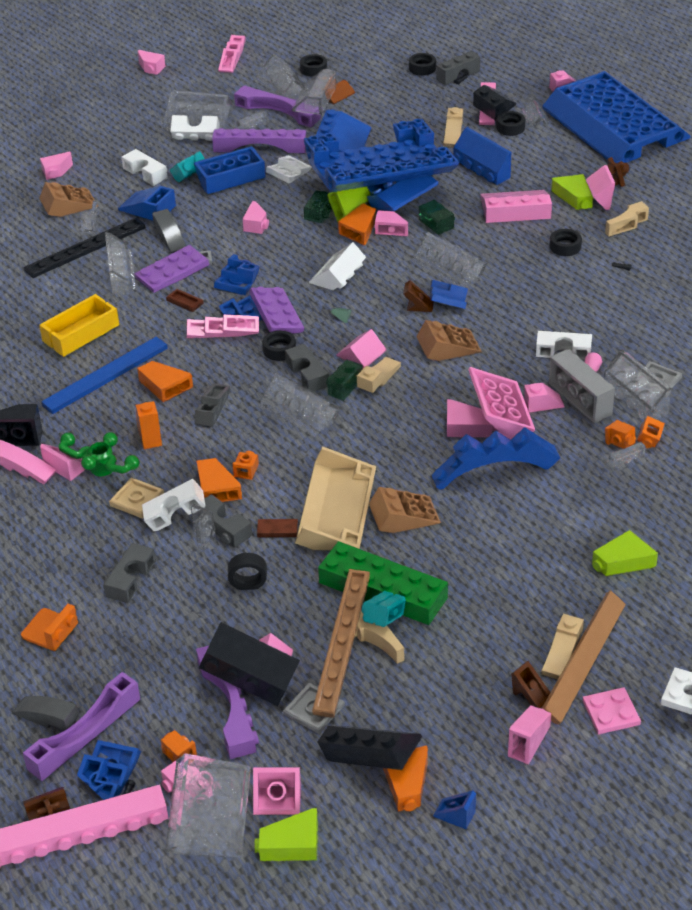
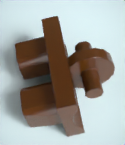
[607,157,630,187]
[23,787,70,821]

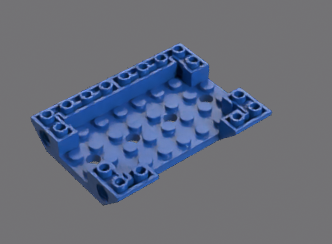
[542,71,691,163]
[304,119,459,193]

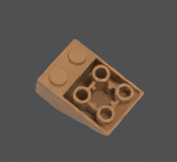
[39,182,98,217]
[416,320,482,361]
[369,487,441,533]

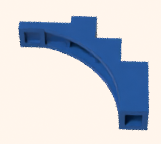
[432,427,560,490]

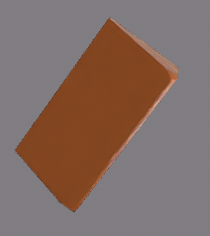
[323,80,355,104]

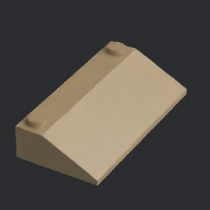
[295,446,376,550]

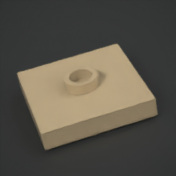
[109,477,164,519]

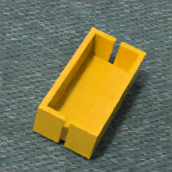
[39,294,119,357]

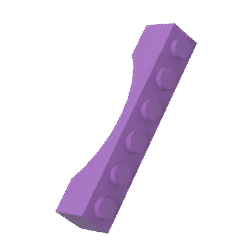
[234,86,321,127]
[212,128,306,153]
[196,646,259,759]
[23,672,140,781]

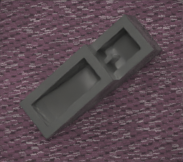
[152,209,186,253]
[195,384,230,426]
[12,696,79,731]

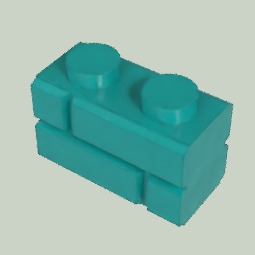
[170,151,205,182]
[362,591,406,627]

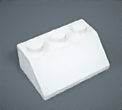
[309,242,366,290]

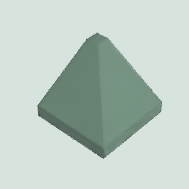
[331,307,352,323]

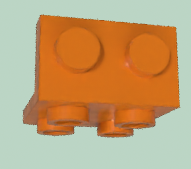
[21,604,78,652]

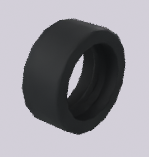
[409,53,436,76]
[300,54,327,77]
[496,111,526,136]
[550,229,582,256]
[262,330,296,361]
[228,553,267,590]

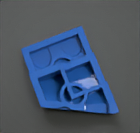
[214,254,260,295]
[430,280,468,309]
[77,740,141,800]

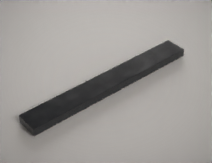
[24,218,146,278]

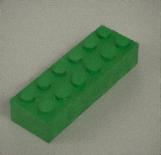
[318,541,448,625]

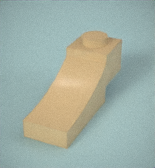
[443,107,464,148]
[605,201,649,237]
[357,357,401,393]
[355,611,404,664]
[541,614,584,679]

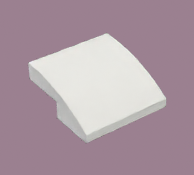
[266,156,312,183]

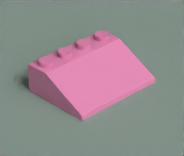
[480,190,552,223]
[468,367,535,440]

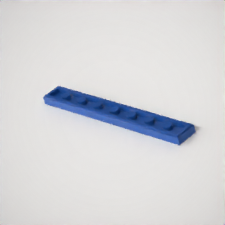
[41,337,168,414]

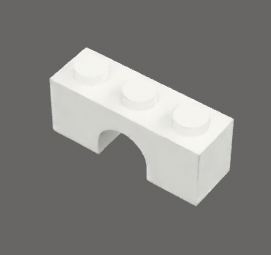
[170,115,219,141]
[122,149,168,186]
[536,331,592,360]
[142,479,206,531]

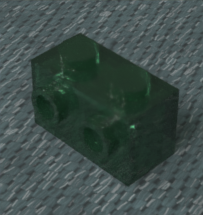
[304,190,333,223]
[419,199,455,235]
[326,359,362,401]

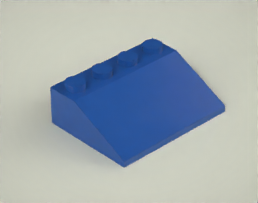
[316,109,371,152]

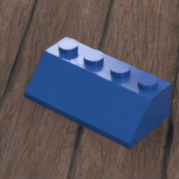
[453,127,511,185]
[194,146,266,194]
[367,175,439,214]

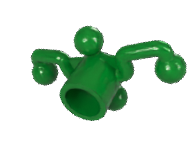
[59,432,140,476]

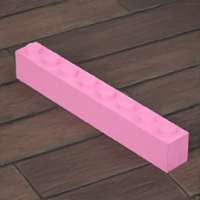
[0,785,169,867]

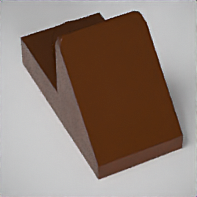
[403,280,434,312]
[511,661,551,708]

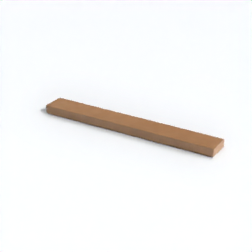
[312,569,370,718]
[542,590,626,725]

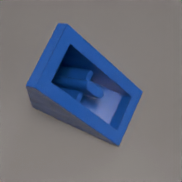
[433,790,476,829]

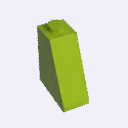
[551,174,593,210]
[327,186,370,222]
[592,530,658,576]
[255,808,318,861]

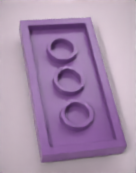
[134,245,209,293]
[249,287,304,333]

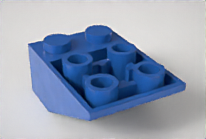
[118,186,176,221]

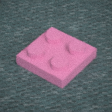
[582,687,641,735]

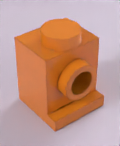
[637,416,665,448]
[605,420,636,450]
[232,451,259,480]
[161,730,197,762]

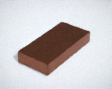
[166,289,204,312]
[257,519,298,538]

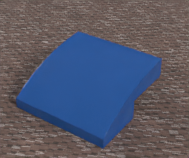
[219,295,263,321]

